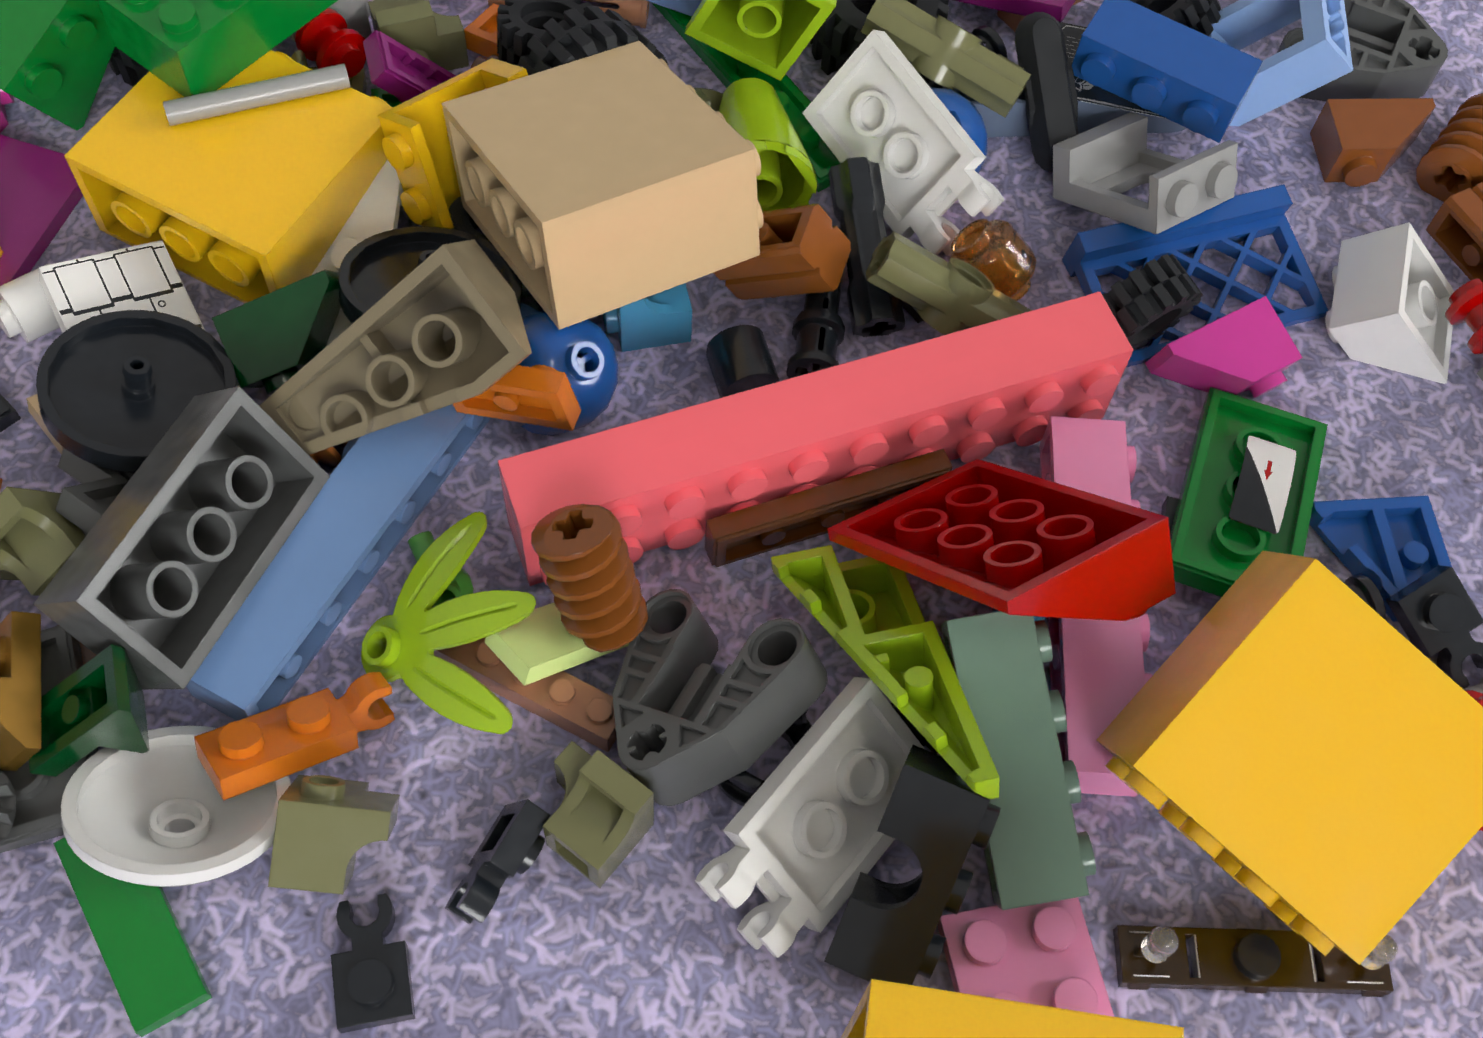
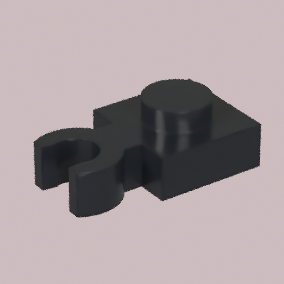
[1386,565,1483,689]
[445,799,550,924]
[331,893,416,1033]

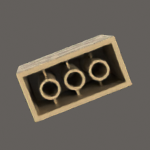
[442,41,764,330]

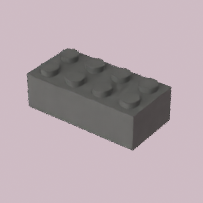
[33,386,330,690]

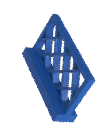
[1062,184,1328,367]

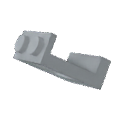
[1053,112,1238,234]

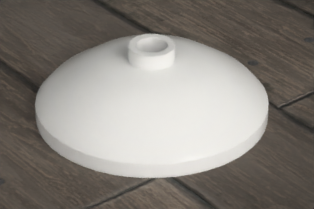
[61,726,291,887]

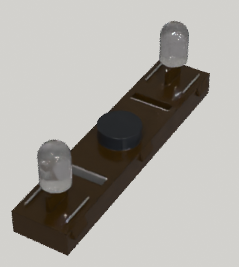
[1113,924,1398,997]

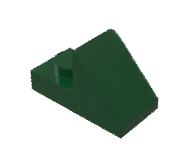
[29,644,149,777]

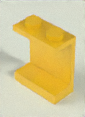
[378,58,528,229]

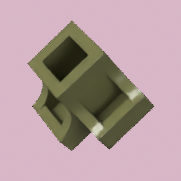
[368,0,469,71]
[0,487,86,596]
[543,741,654,888]
[268,775,400,895]

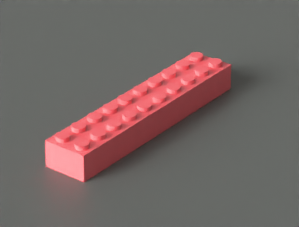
[498,292,1133,586]

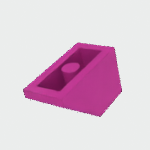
[1145,296,1303,399]

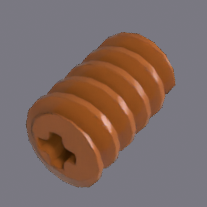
[1416,93,1483,202]
[531,504,648,652]

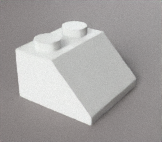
[1325,222,1454,384]

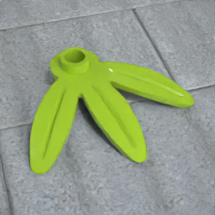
[361,511,536,734]

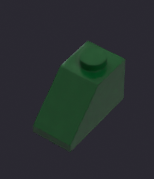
[212,270,341,395]

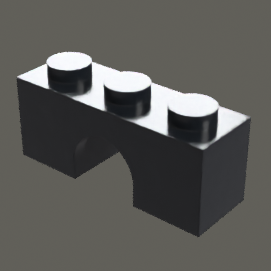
[824,744,1001,985]

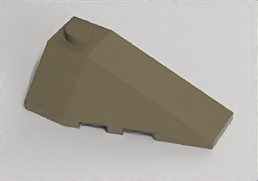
[259,239,532,455]

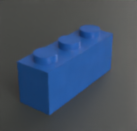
[1071,0,1263,143]

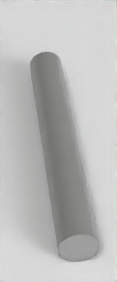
[163,63,351,126]

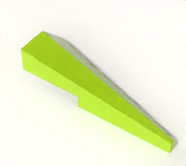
[771,545,1000,799]

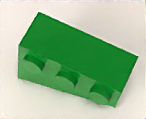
[0,0,115,131]

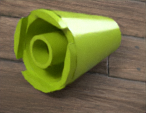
[719,78,817,211]

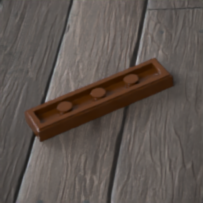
[705,449,953,567]

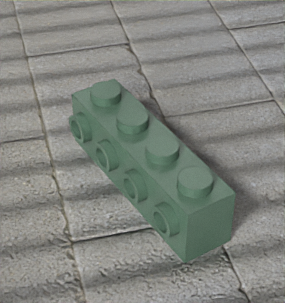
[940,611,1096,910]

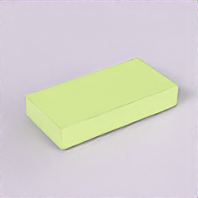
[484,603,629,686]

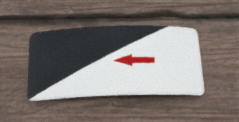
[1229,436,1296,534]

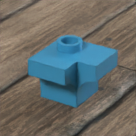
[602,283,692,352]

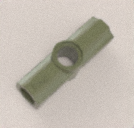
[861,0,1031,118]
[866,231,1032,335]

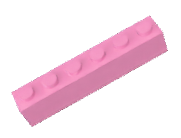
[1039,416,1153,797]

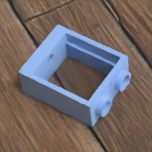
[1209,0,1353,127]

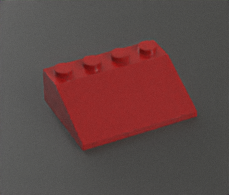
[827,459,1176,621]

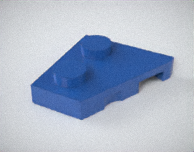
[1309,495,1452,622]

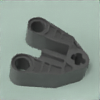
[1277,0,1448,101]
[612,589,828,806]

